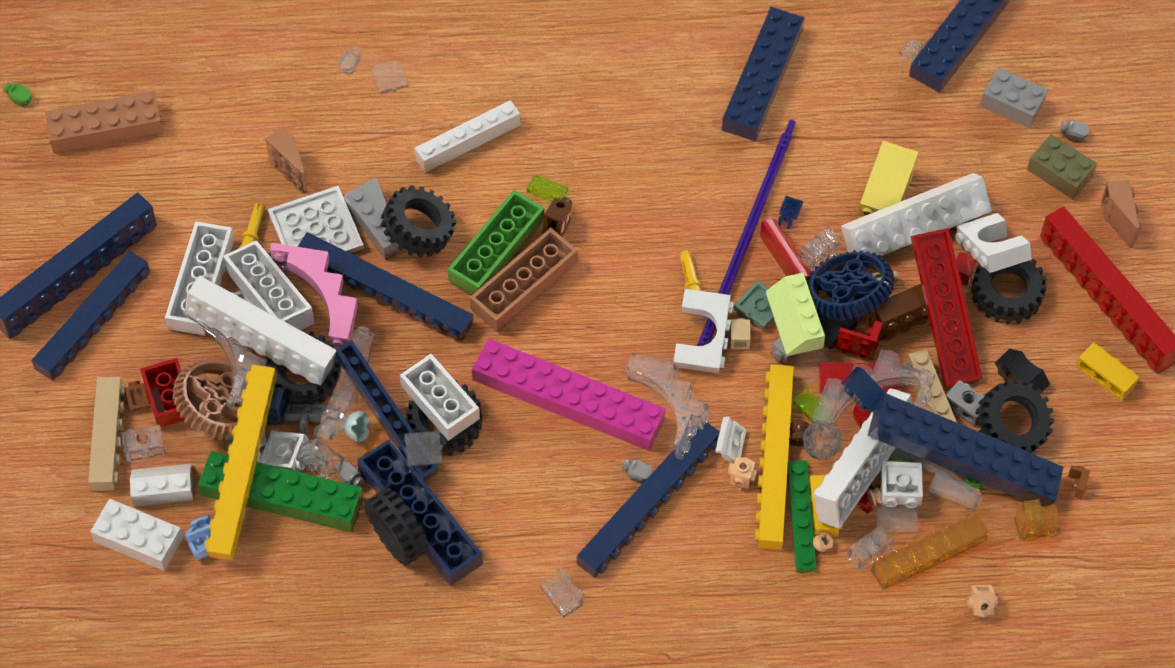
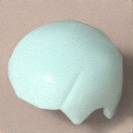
[344,411,371,443]

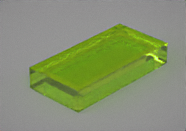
[527,174,568,202]

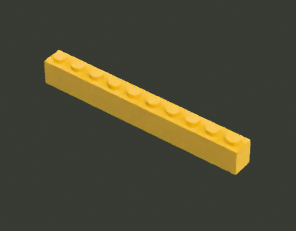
[205,364,278,561]
[754,364,794,550]

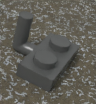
[285,403,327,437]

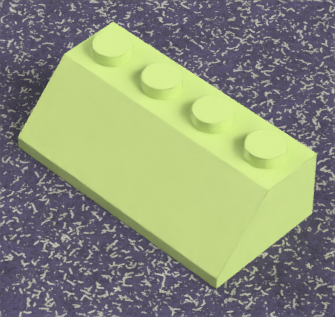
[766,273,825,356]

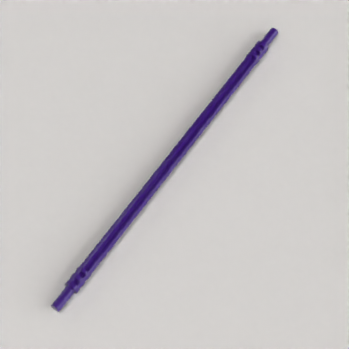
[697,120,796,346]

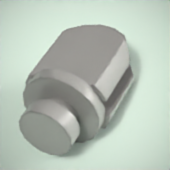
[1059,120,1089,142]
[622,459,652,484]
[336,461,365,487]

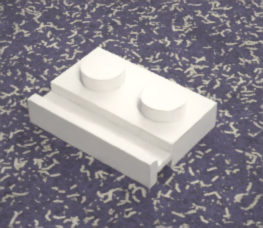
[715,416,747,463]

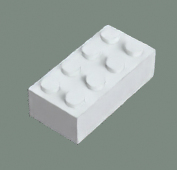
[400,354,480,441]
[90,499,183,571]

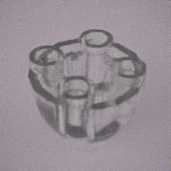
[803,420,842,461]

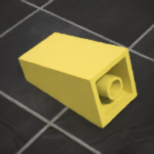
[858,141,918,216]

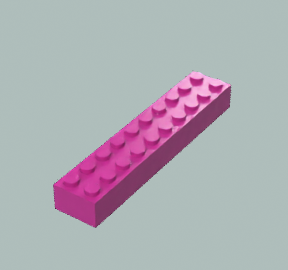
[472,338,666,451]

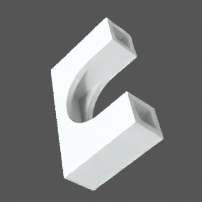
[955,213,1032,273]
[673,289,734,374]

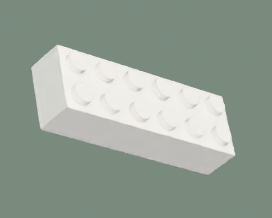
[165,221,235,336]
[223,240,315,330]

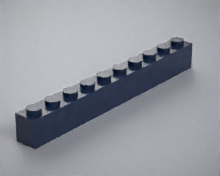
[297,232,474,341]
[576,419,720,578]

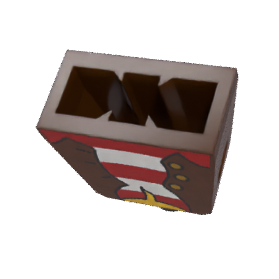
[542,197,572,237]

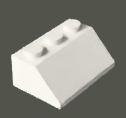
[130,464,194,507]

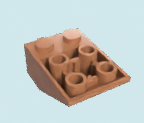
[266,126,307,193]
[1101,180,1141,248]

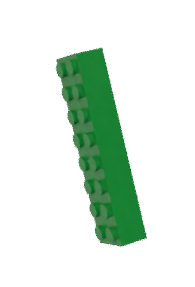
[198,451,364,532]

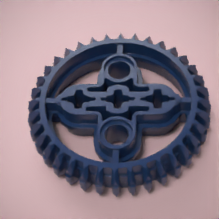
[806,250,894,321]

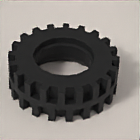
[381,185,456,257]
[971,259,1047,324]
[266,331,341,404]
[407,380,482,456]
[975,380,1054,453]
[364,487,429,566]

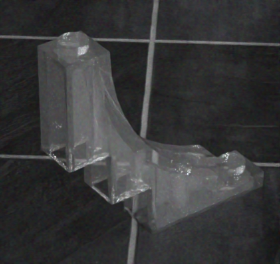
[313,327,375,440]
[914,383,983,512]

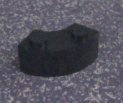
[995,348,1050,393]

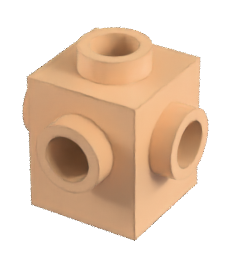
[727,456,757,489]
[967,585,998,618]

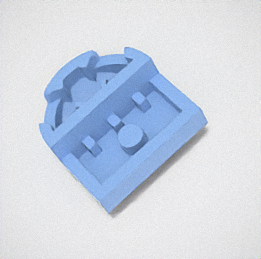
[185,516,211,560]

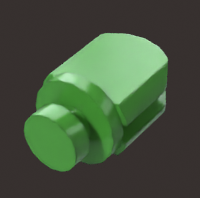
[4,82,32,106]

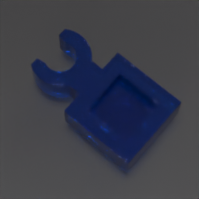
[778,196,803,229]

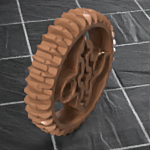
[173,357,247,440]

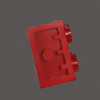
[836,320,883,360]

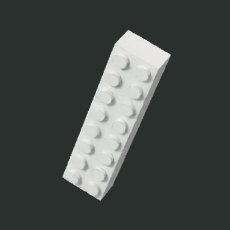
[841,173,992,256]
[185,275,336,386]
[814,388,912,529]

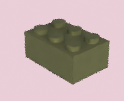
[1027,134,1097,199]

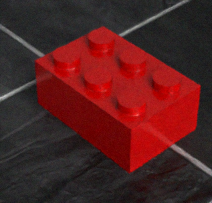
[140,358,192,428]

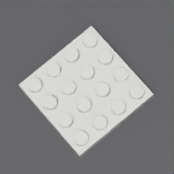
[268,186,364,253]

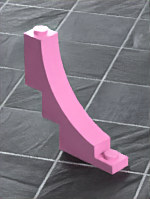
[270,243,358,348]

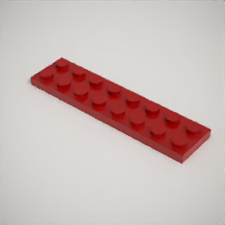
[910,228,983,387]

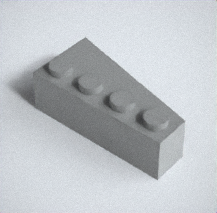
[344,178,401,260]

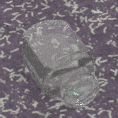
[339,46,361,74]

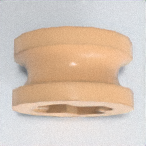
[867,487,883,507]
[813,532,833,552]

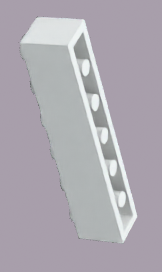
[415,100,520,173]

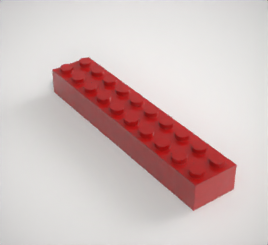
[1040,206,1175,374]

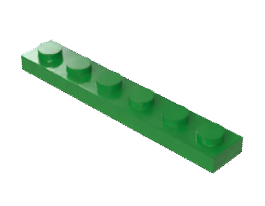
[787,461,816,572]

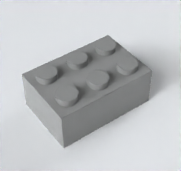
[980,67,1048,128]

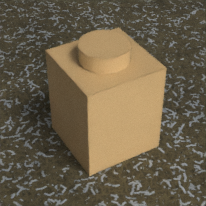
[730,318,751,349]

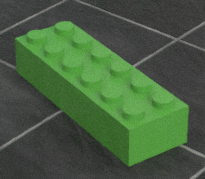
[448,190,545,295]

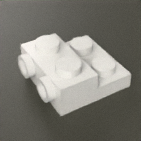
[260,431,312,472]
[880,461,923,508]

